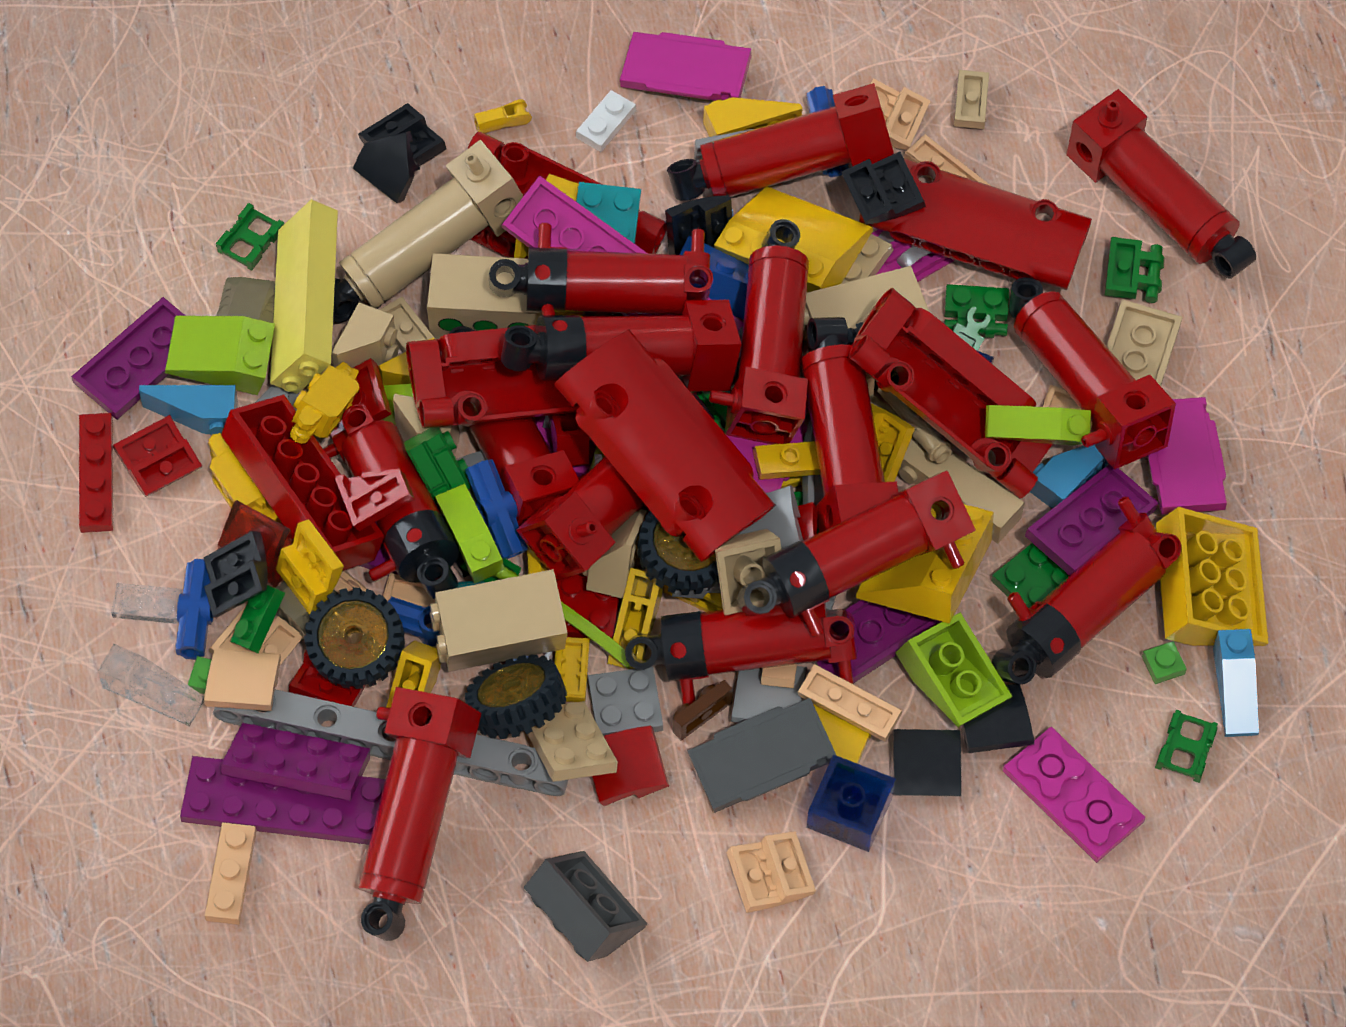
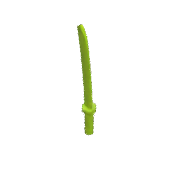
[495,567,631,668]

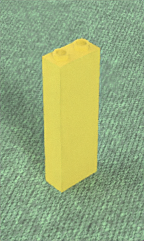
[270,199,338,394]

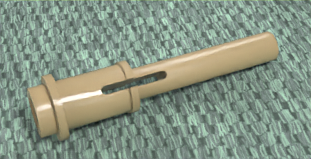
[877,388,952,464]

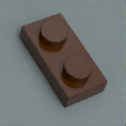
[673,680,733,741]

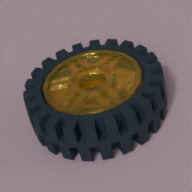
[637,511,733,595]
[304,587,405,689]
[465,654,567,739]

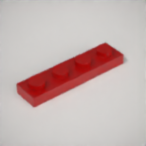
[79,413,113,533]

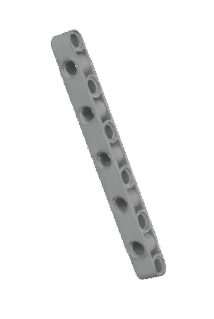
[213,689,568,796]

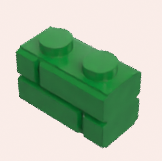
[404,427,471,505]

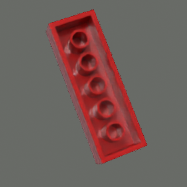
[221,394,385,571]

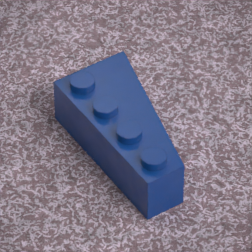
[680,236,749,319]

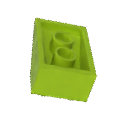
[165,316,275,395]
[896,612,1013,727]

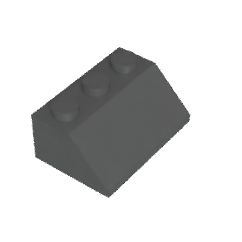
[524,851,648,962]

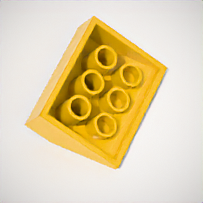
[714,187,873,293]
[856,504,994,624]
[1156,507,1269,646]

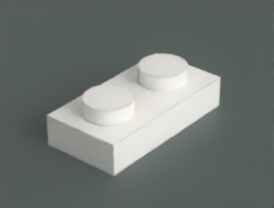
[576,90,636,152]

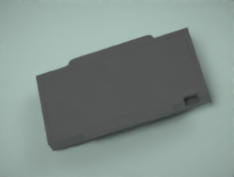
[688,698,838,813]

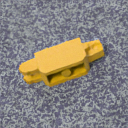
[290,362,360,444]
[208,433,281,531]

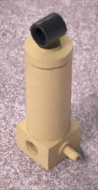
[333,140,523,322]

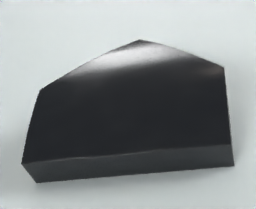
[353,131,421,203]

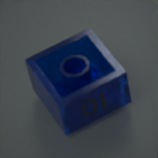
[806,754,896,852]

